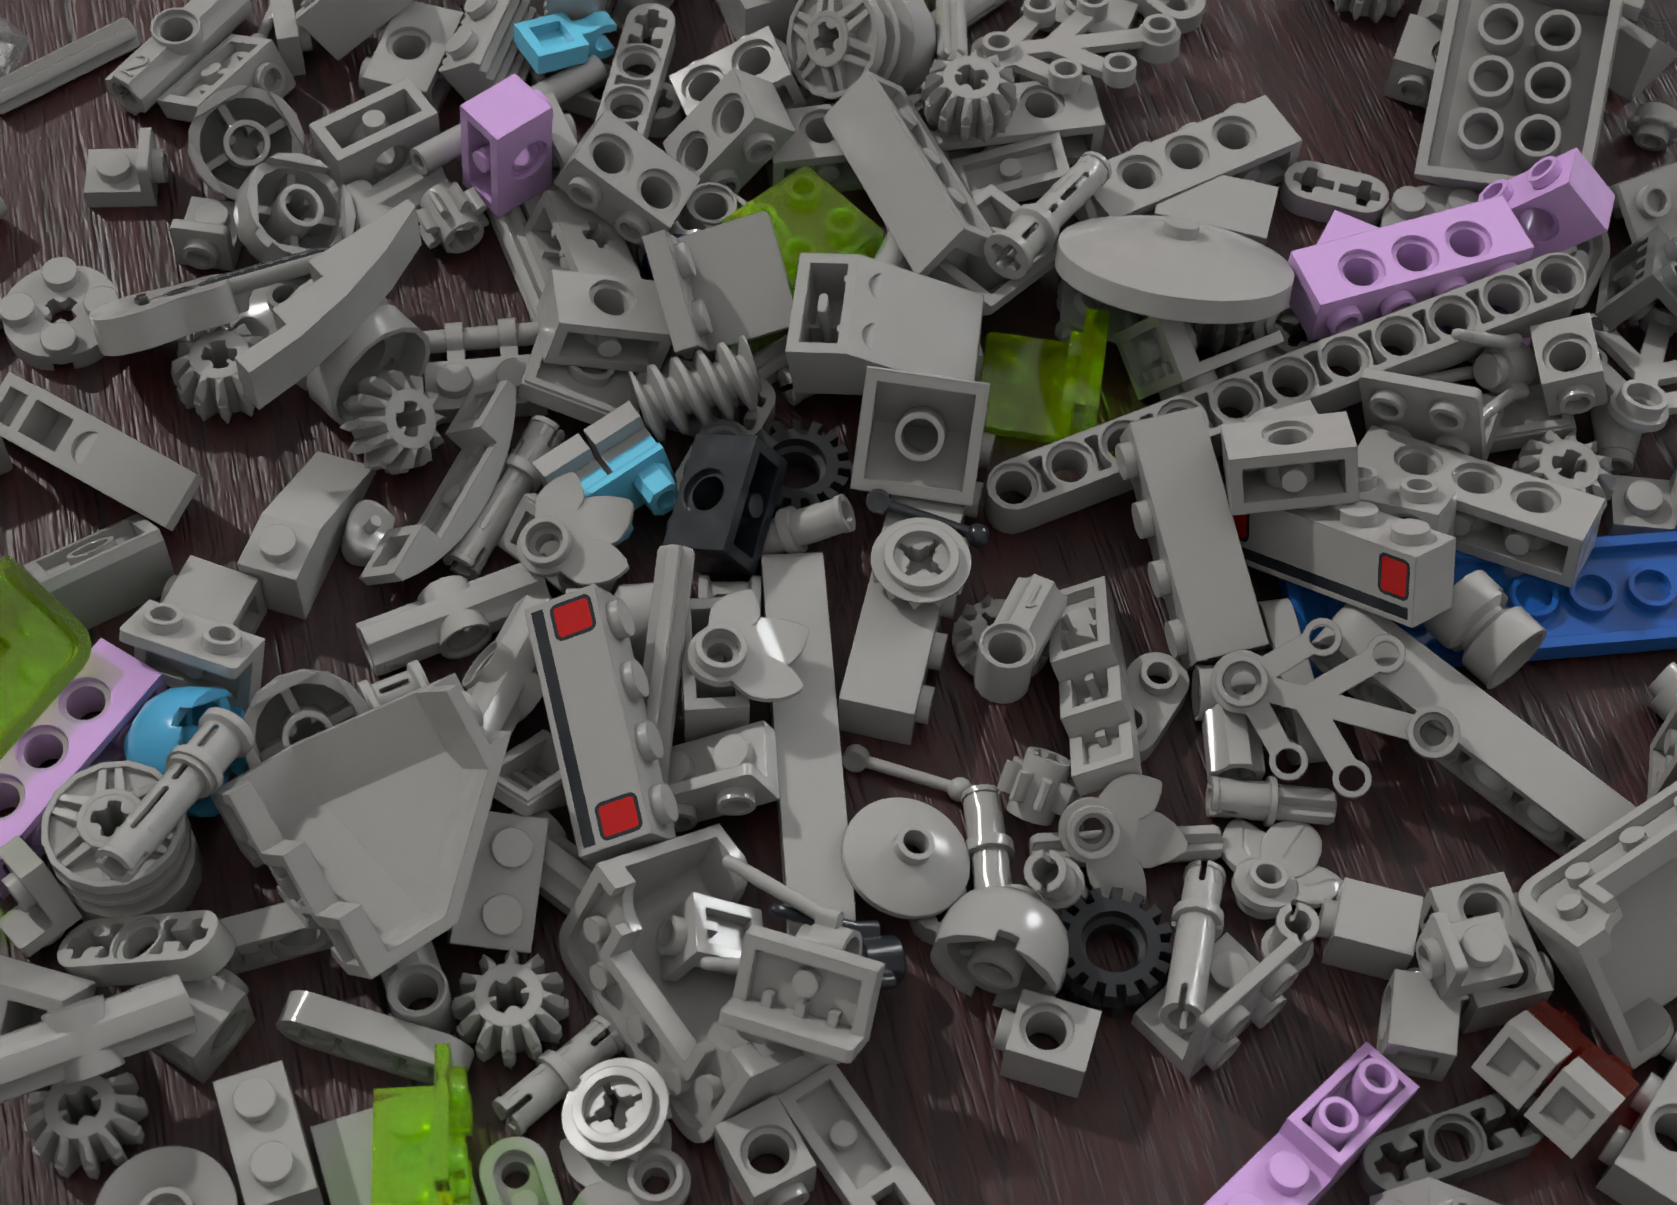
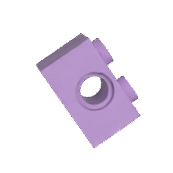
[460,73,554,218]
[1478,147,1615,261]

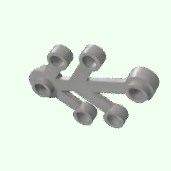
[971,0,1181,94]
[1567,298,1677,434]
[1210,618,1460,799]

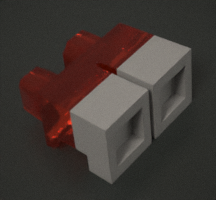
[1471,999,1639,1159]

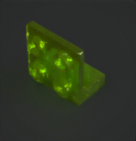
[722,166,883,297]
[980,308,1110,443]
[371,1043,473,1205]

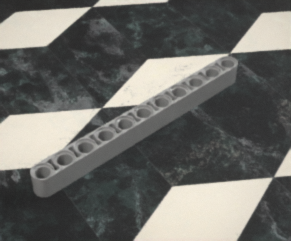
[984,252,1587,534]

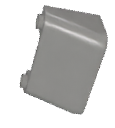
[1518,781,1677,1070]
[559,824,827,1143]

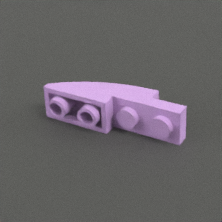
[1204,1041,1419,1205]

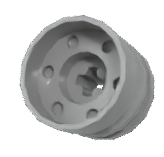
[786,0,937,100]
[268,278,431,426]
[41,760,202,922]

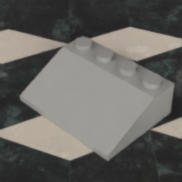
[1414,0,1624,195]

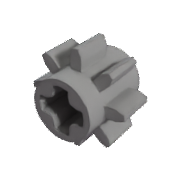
[416,182,489,254]
[997,747,1079,826]

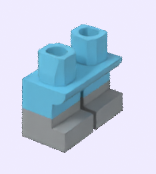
[532,401,679,547]

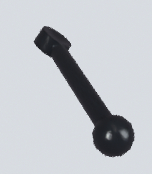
[866,489,990,548]

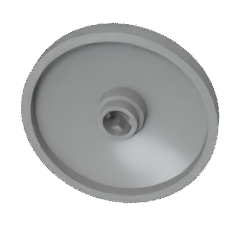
[1055,215,1295,324]

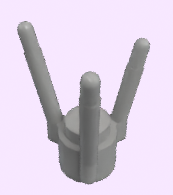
[1416,328,1537,422]
[700,855,863,973]

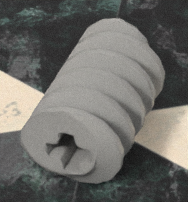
[628,335,762,442]

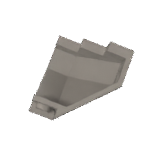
[210,673,512,979]

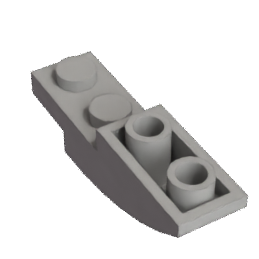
[0,372,203,531]

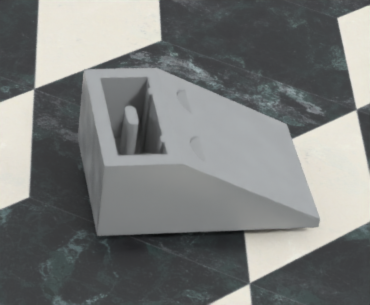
[785,253,984,395]

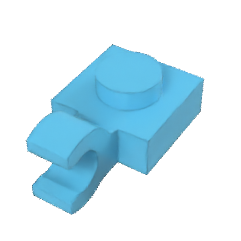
[513,11,617,75]

